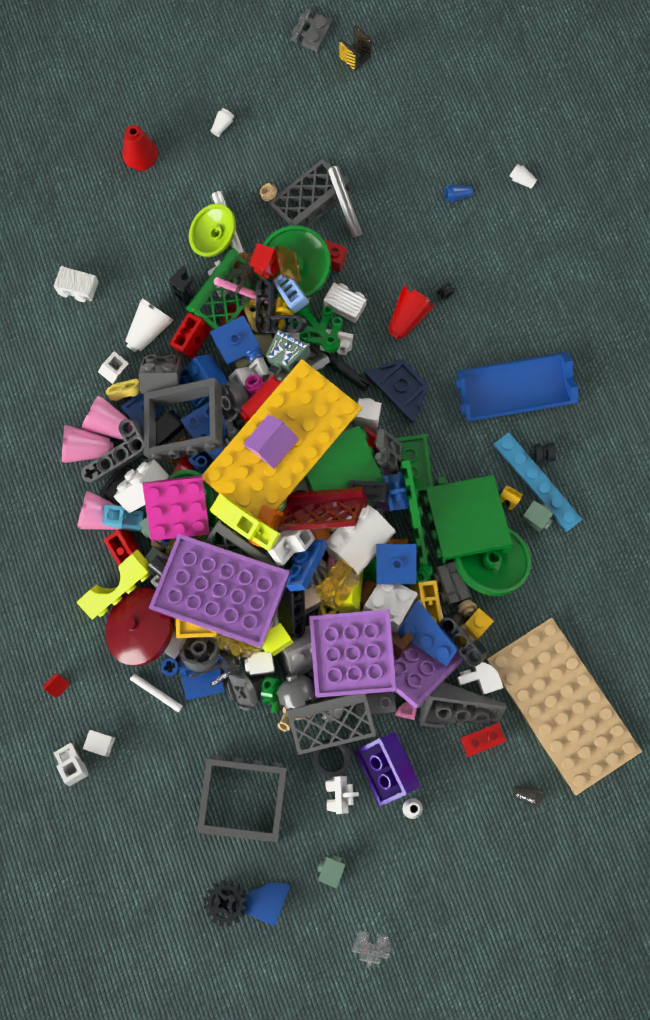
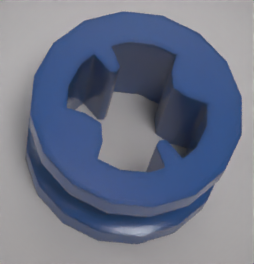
[245,347,264,363]
[161,658,179,676]

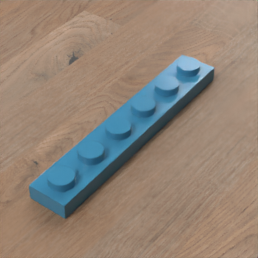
[494,432,583,532]

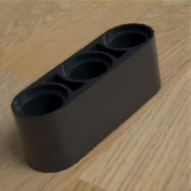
[137,410,185,460]
[278,587,306,638]
[439,614,487,666]

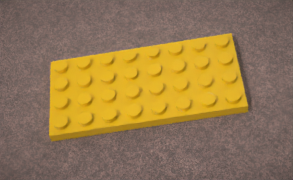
[202,359,362,518]

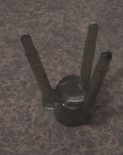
[225,261,256,306]
[190,651,241,686]

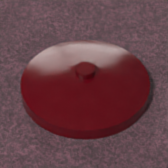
[106,587,174,666]

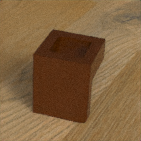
[392,631,414,659]

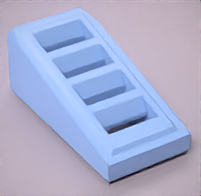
[273,270,309,313]

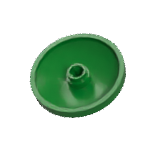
[259,225,331,300]
[454,527,531,596]

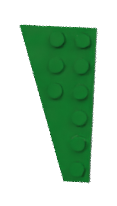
[399,460,433,581]

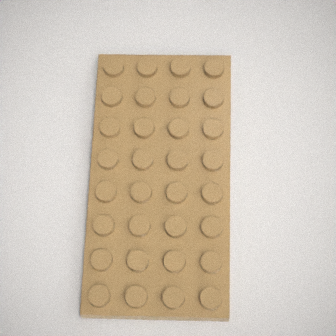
[486,618,642,795]

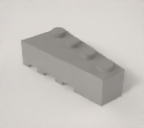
[280,613,340,675]

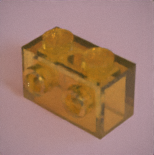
[315,560,361,611]

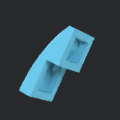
[102,504,143,532]

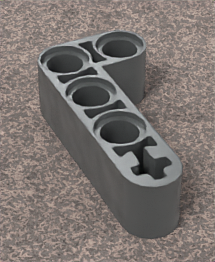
[81,419,144,482]

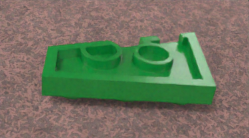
[395,434,433,493]

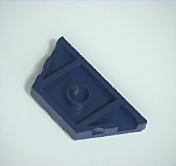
[363,359,428,424]

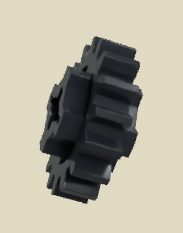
[204,880,249,926]

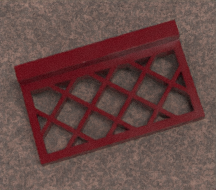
[278,487,368,532]

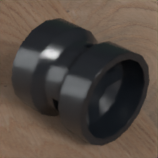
[533,442,556,463]

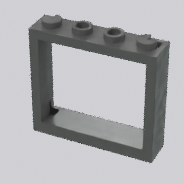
[144,378,223,462]
[197,755,287,843]

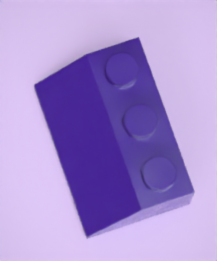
[354,732,421,806]

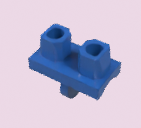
[382,473,409,511]

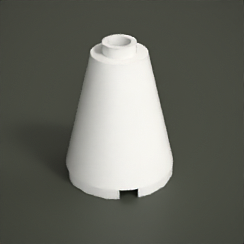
[125,298,173,352]

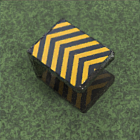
[339,25,372,71]

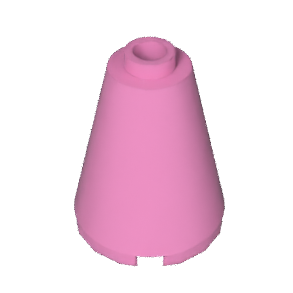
[81,396,133,441]
[62,425,114,463]
[77,491,119,530]

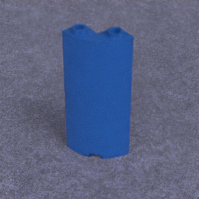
[455,352,578,422]

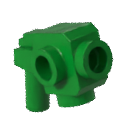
[261,677,281,713]

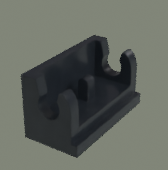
[169,266,196,306]

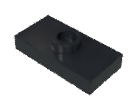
[349,480,389,503]

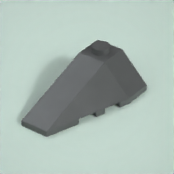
[419,682,507,728]

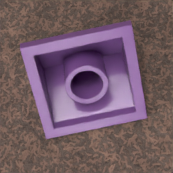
[243,414,299,469]

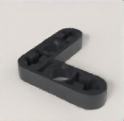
[256,278,307,334]

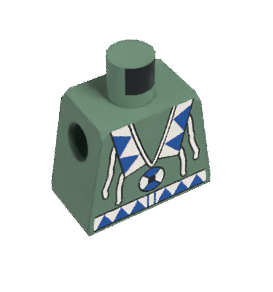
[266,330,311,378]

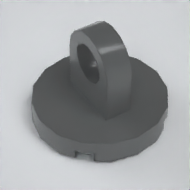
[227,672,265,711]

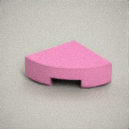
[395,702,417,720]

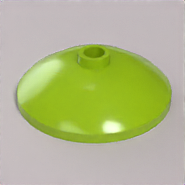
[189,204,236,257]

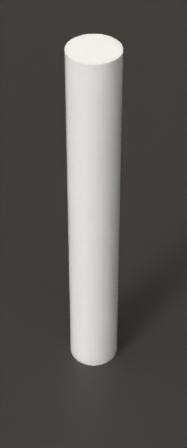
[130,673,183,713]

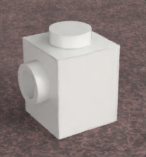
[98,351,129,384]

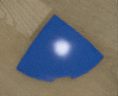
[242,882,291,926]

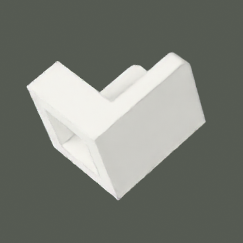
[83,730,115,757]

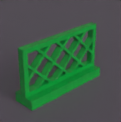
[185,248,260,330]

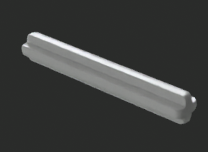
[328,166,362,238]

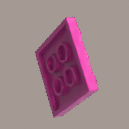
[142,475,210,541]

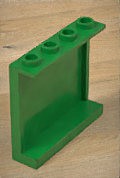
[304,425,383,516]
[423,475,513,565]

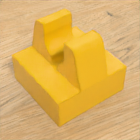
[500,485,523,510]

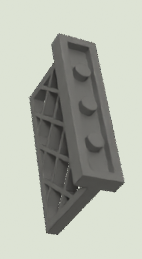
[269,159,352,228]
[205,519,287,569]
[286,694,376,755]

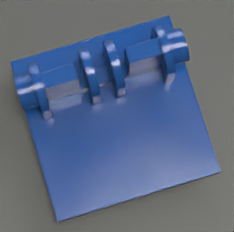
[181,402,233,439]
[179,660,225,700]

